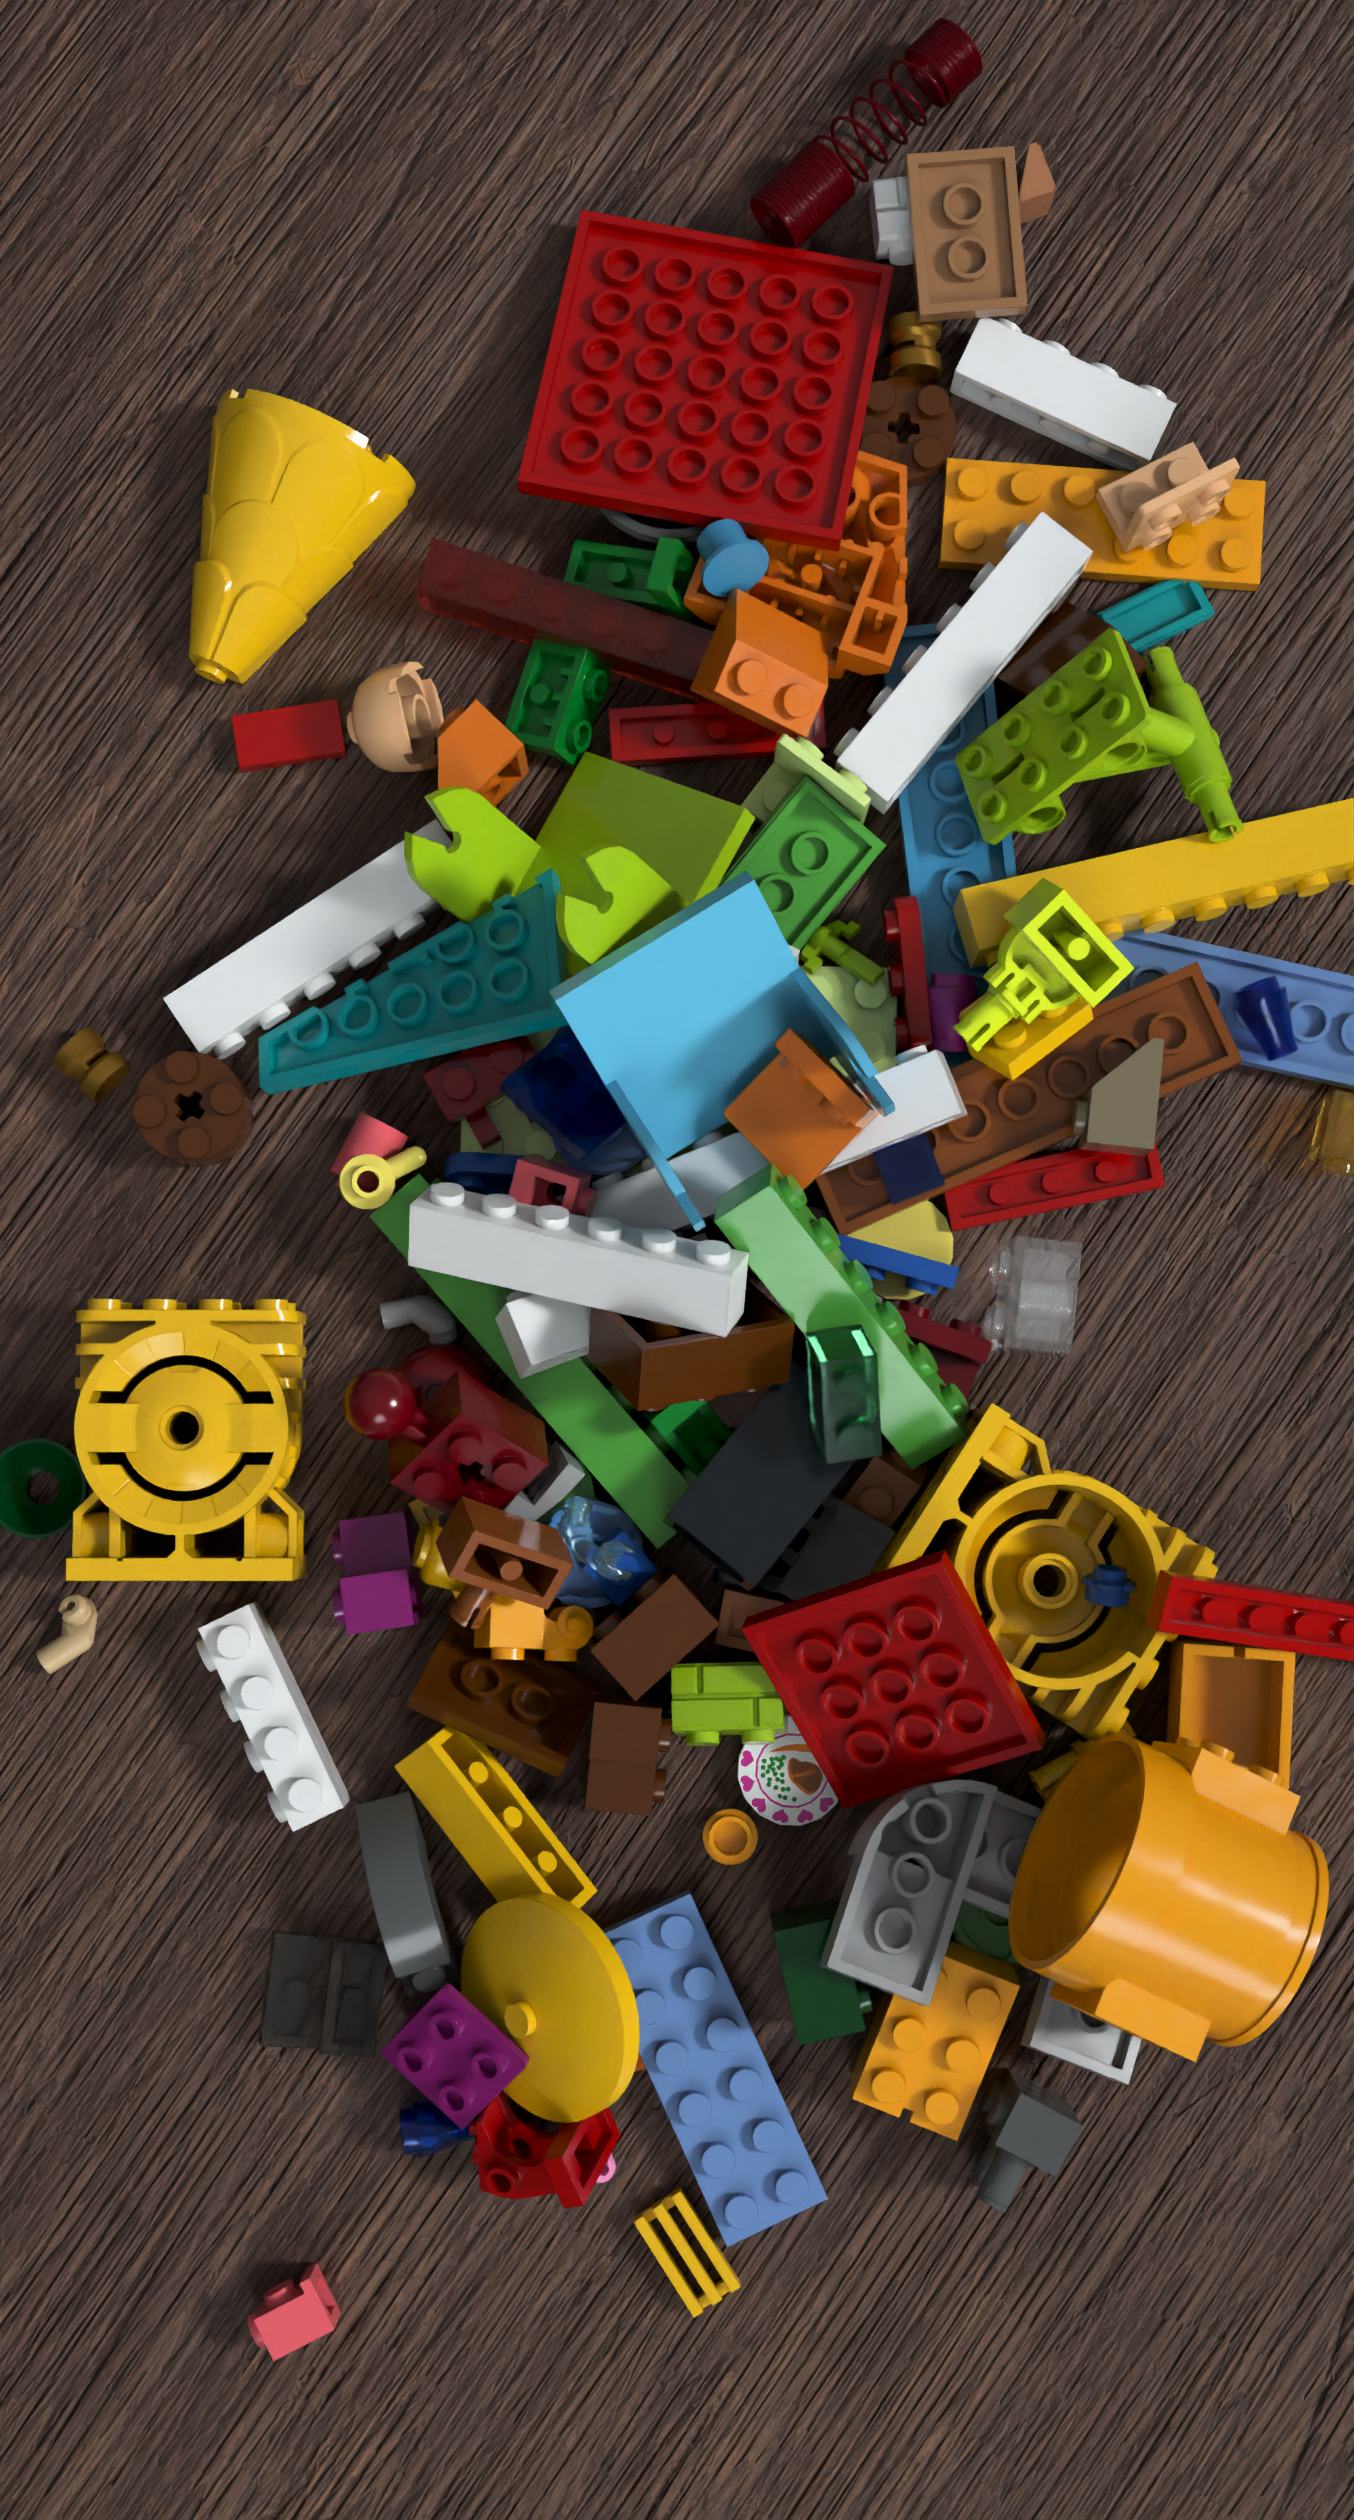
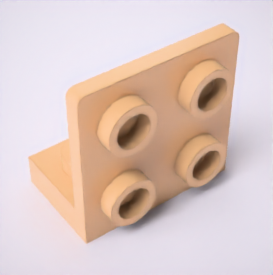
[1095,442,1240,552]

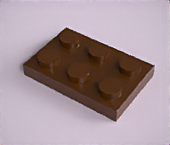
[407,1618,601,1778]

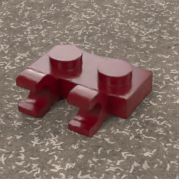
[423,1035,550,1150]

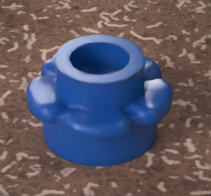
[1081,1564,1137,1607]

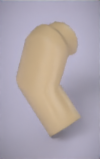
[36,1594,98,1674]

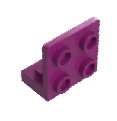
[380,1983,529,2130]

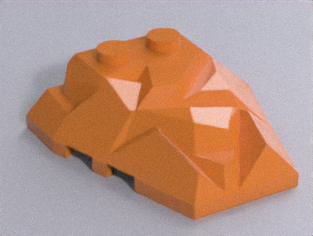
[683,450,907,679]

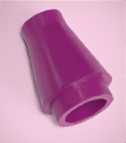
[927,973,980,1052]

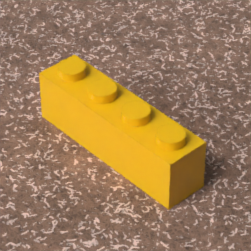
[394,1725,598,1909]

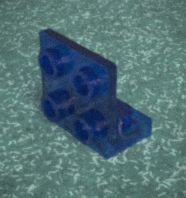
[499,1025,627,1161]

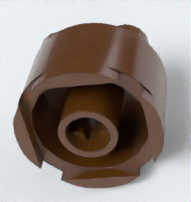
[133,1051,253,1167]

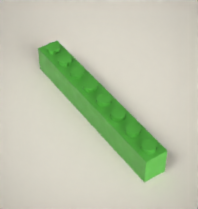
[369,1173,697,1549]

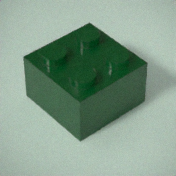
[770,1899,873,2046]

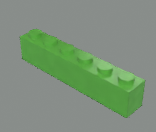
[714,1162,969,1470]

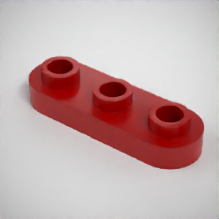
[882,895,933,1053]

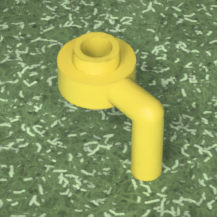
[338,1146,427,1209]

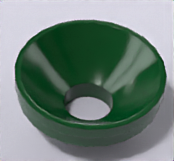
[0,1438,89,1539]

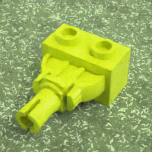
[953,878,1134,1053]

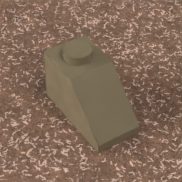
[1072,1038,1164,1156]

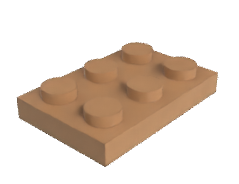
[905,146,1028,322]

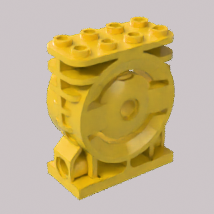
[66,1299,307,1581]
[871,1403,1218,1741]

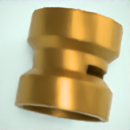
[888,311,942,382]
[53,1026,131,1103]

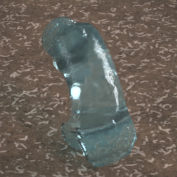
[556,1496,636,1581]

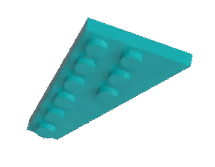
[258,868,569,1095]

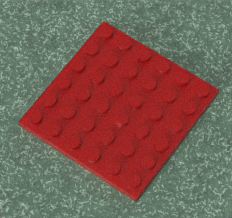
[517,209,894,552]

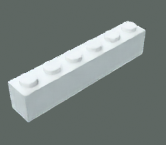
[833,511,1093,814]
[163,819,452,1060]
[408,1182,749,1337]

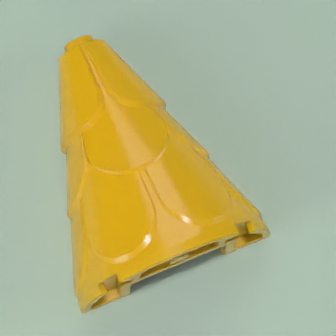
[189,389,416,685]

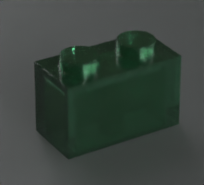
[805,1324,882,1464]

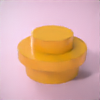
[703,1808,758,1865]

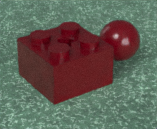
[343,1367,549,1517]

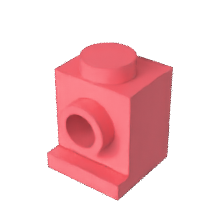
[508,1153,597,1218]
[247,2262,341,2361]

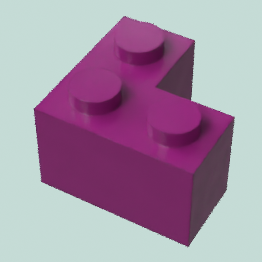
[331,1510,424,1635]

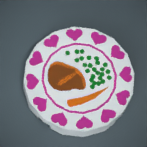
[737,1714,838,1826]

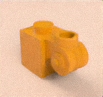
[474,1594,594,1662]

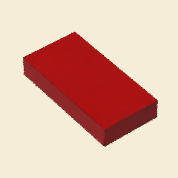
[231,699,348,773]

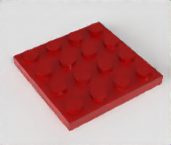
[741,1550,1046,1809]

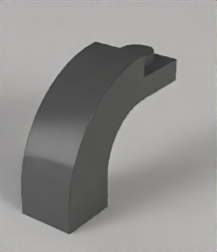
[356,1791,461,1998]

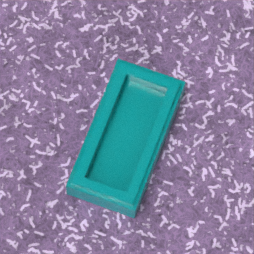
[1095,580,1215,654]

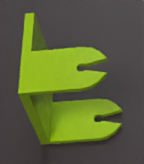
[404,751,755,978]

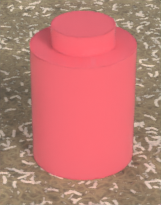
[330,1112,408,1193]

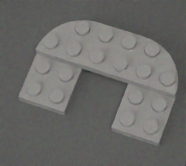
[819,1780,1141,2085]

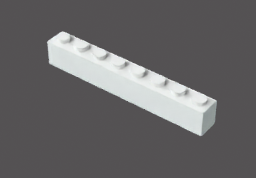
[555,1045,968,1234]

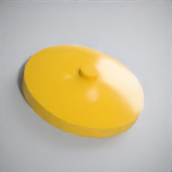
[460,1892,640,2123]

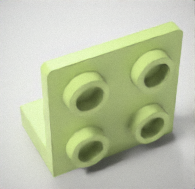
[741,733,871,825]

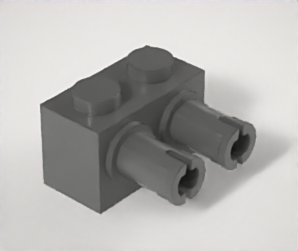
[970,2068,1082,2212]

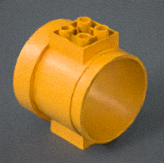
[1008,1733,1329,2062]

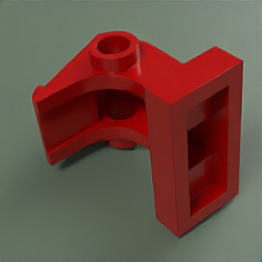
[469,2090,621,2209]

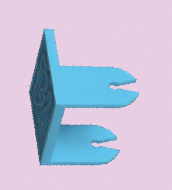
[549,871,896,1232]

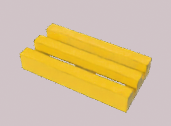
[633,2187,741,2318]

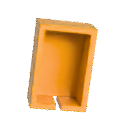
[1166,1639,1296,1790]
[851,1940,1020,2141]

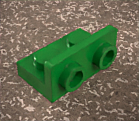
[504,639,610,768]

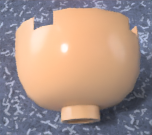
[347,661,444,772]

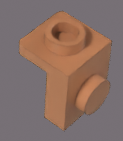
[841,1436,931,1533]

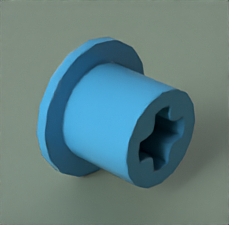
[696,519,769,597]

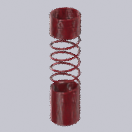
[750,18,983,249]

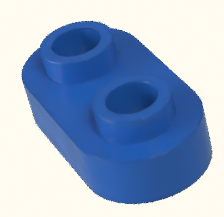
[443,1152,525,1195]

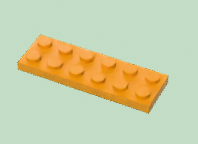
[938,458,1266,592]

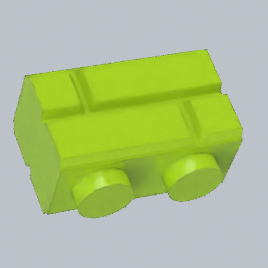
[671,1662,788,1746]

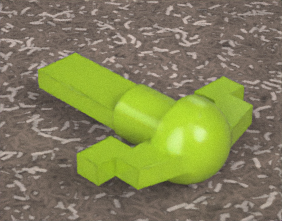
[800,920,885,986]

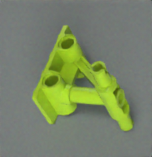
[955,628,1243,845]

